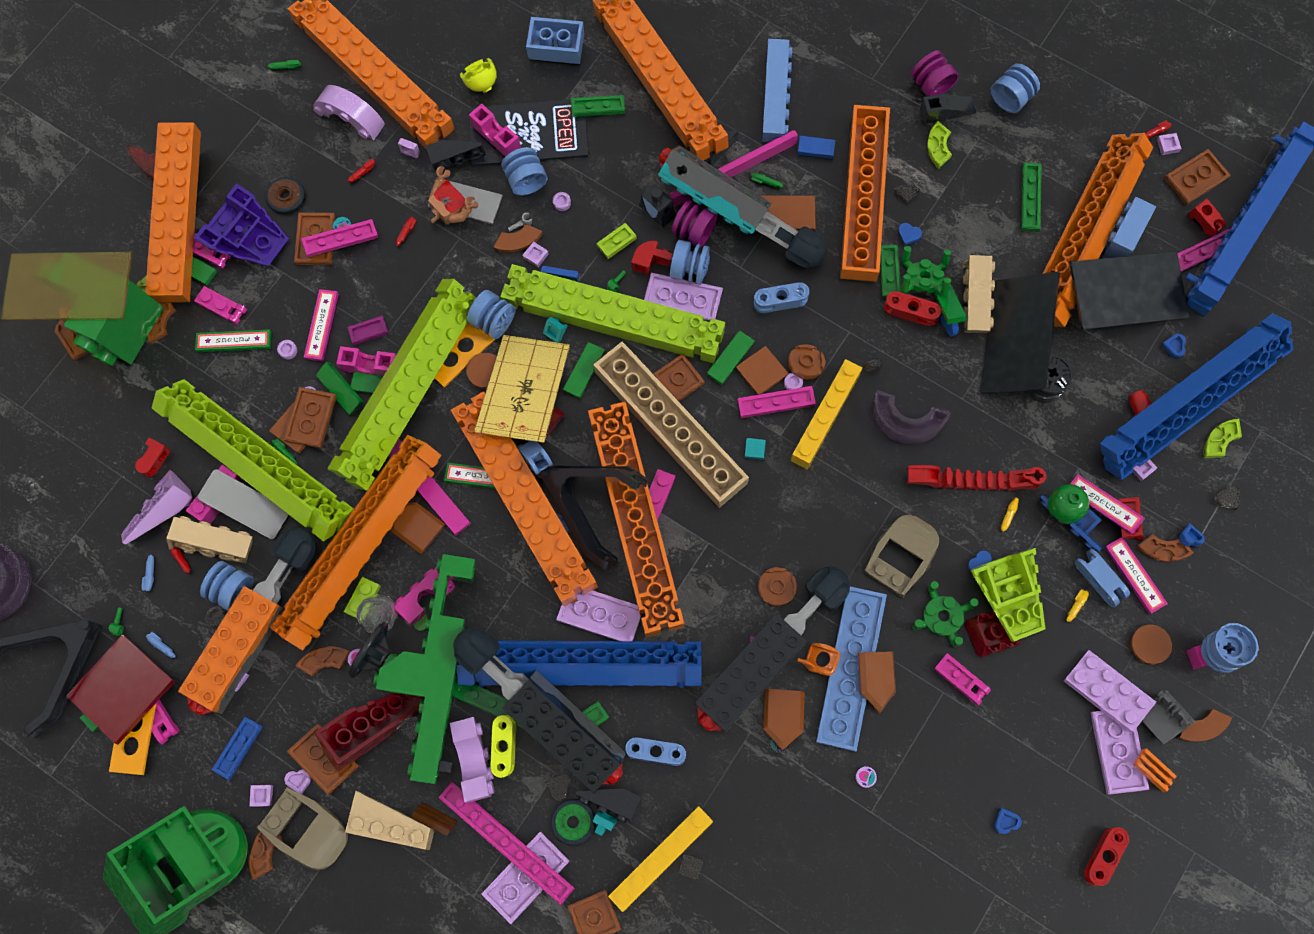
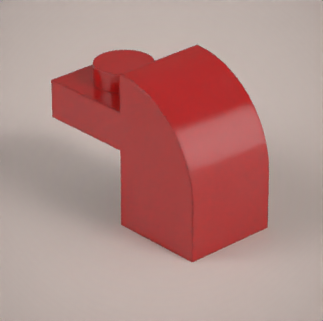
[631,241,673,275]

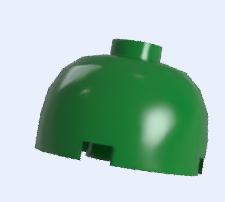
[1048,484,1090,525]

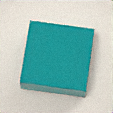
[745,438,766,460]

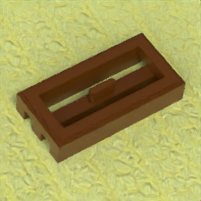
[412,802,457,836]

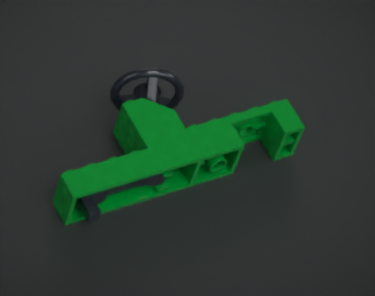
[348,554,476,784]

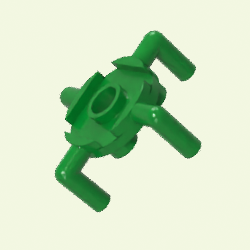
[901,246,951,297]
[912,581,978,648]

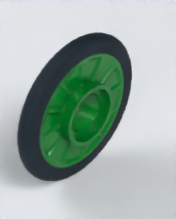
[551,799,596,846]

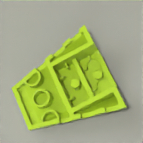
[971,548,1045,642]

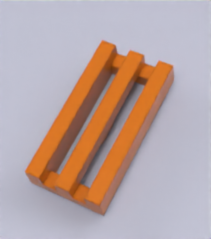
[1133,748,1177,792]

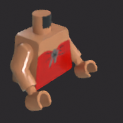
[425,166,479,225]

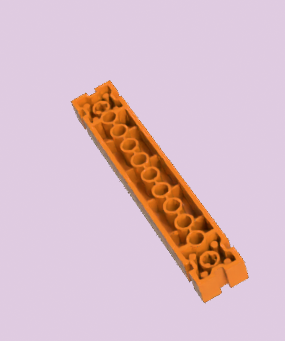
[287,0,455,149]
[592,0,728,160]
[1042,133,1153,327]
[451,391,598,606]
[588,402,684,637]
[270,435,441,651]

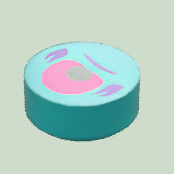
[333,217,352,229]

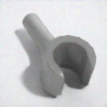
[508,213,532,231]

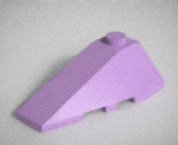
[121,470,192,544]

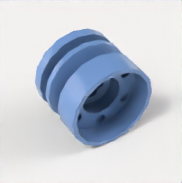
[991,63,1040,113]
[501,147,548,195]
[670,240,710,285]
[467,290,516,339]
[200,561,254,611]
[1201,623,1259,673]

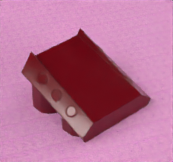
[965,611,1020,657]

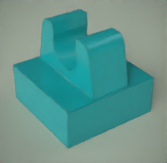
[543,317,567,343]
[593,810,618,836]

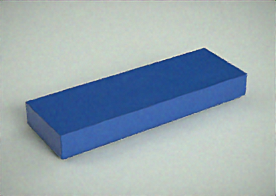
[212,717,263,780]

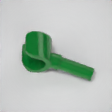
[607,270,626,292]
[109,608,124,636]

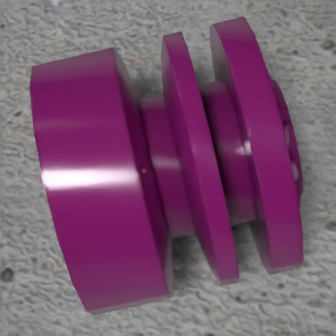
[910,51,959,96]
[671,199,717,248]

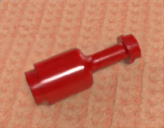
[1128,390,1152,416]

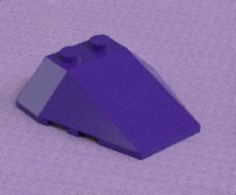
[194,183,289,267]

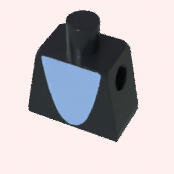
[639,184,676,228]

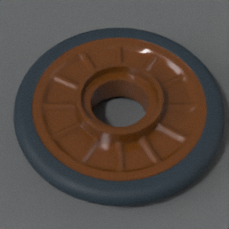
[265,177,305,213]

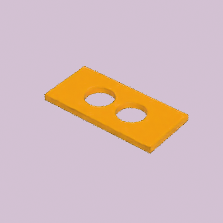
[434,323,495,388]
[109,704,156,775]

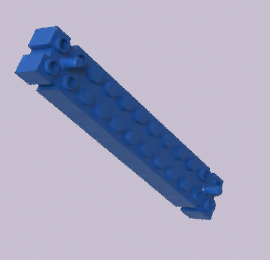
[1185,121,1314,316]
[1100,313,1294,480]
[456,641,701,688]

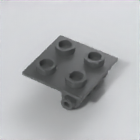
[1142,690,1196,745]

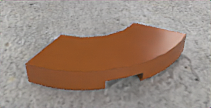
[494,224,543,253]
[147,302,176,344]
[1137,534,1194,562]
[295,646,350,677]
[1178,709,1232,742]
[249,832,283,880]

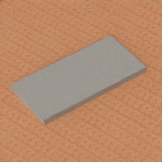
[428,180,503,225]

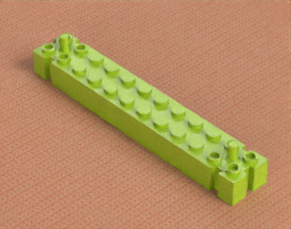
[500,264,725,364]
[327,279,476,491]
[152,379,354,541]

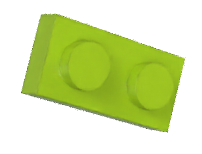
[596,223,637,259]
[344,577,381,621]

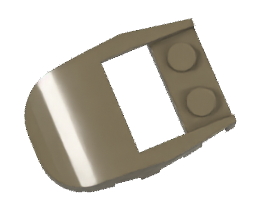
[863,515,939,598]
[257,787,348,870]

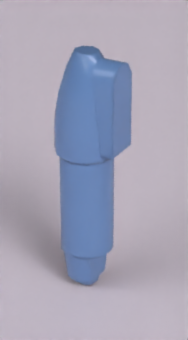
[142,555,154,591]
[146,632,176,658]

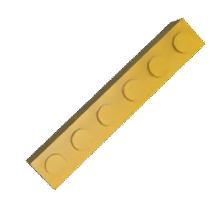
[791,359,862,470]
[608,806,713,912]

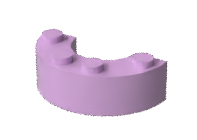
[313,85,385,141]
[450,717,494,803]

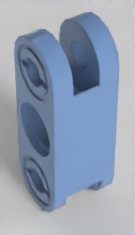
[754,283,809,313]
[516,440,553,475]
[1075,549,1130,607]
[625,738,686,766]

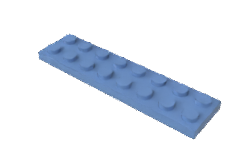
[816,586,887,752]

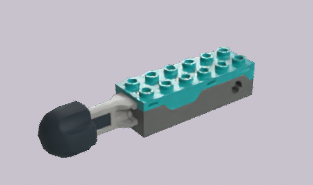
[658,146,827,268]

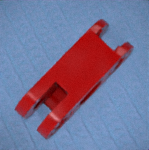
[884,291,941,326]
[1084,827,1129,886]

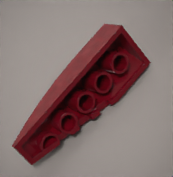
[315,693,425,772]

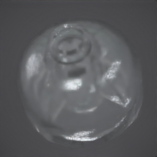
[356,594,398,633]

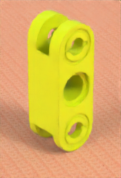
[491,715,516,778]

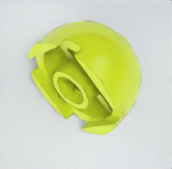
[460,58,497,93]

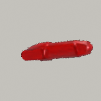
[1145,120,1172,139]
[348,159,376,183]
[395,217,417,246]
[170,546,191,573]

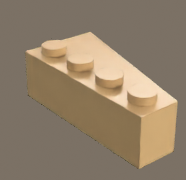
[963,255,995,333]
[166,516,253,564]
[345,791,434,850]

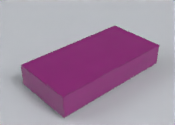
[347,315,389,345]

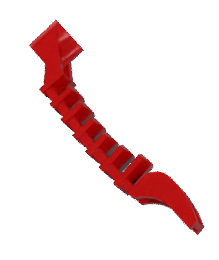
[907,465,1046,491]

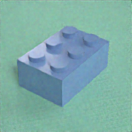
[526,17,585,64]
[1102,197,1156,258]

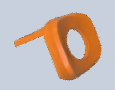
[797,643,840,676]

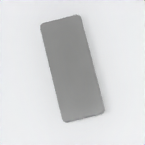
[198,469,289,539]

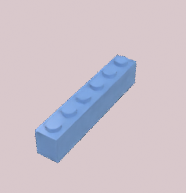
[762,39,792,142]

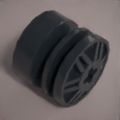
[1026,355,1073,403]

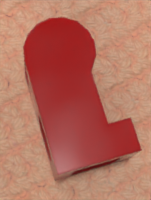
[1187,199,1226,236]
[135,438,171,477]

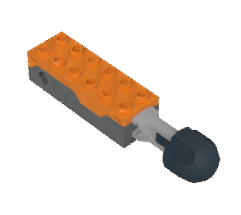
[178,528,316,715]

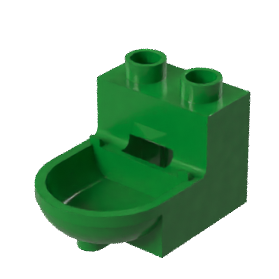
[33,252,164,367]
[103,806,248,934]

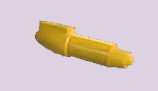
[1001,497,1019,532]
[1066,589,1089,622]

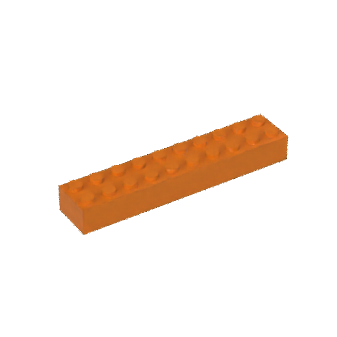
[840,105,890,282]
[145,123,201,303]

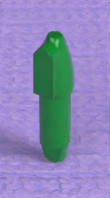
[267,60,301,70]
[750,173,783,188]
[271,438,297,465]

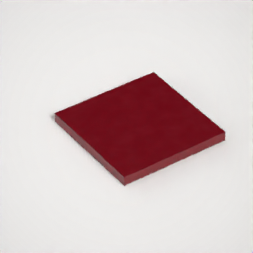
[66,634,175,745]

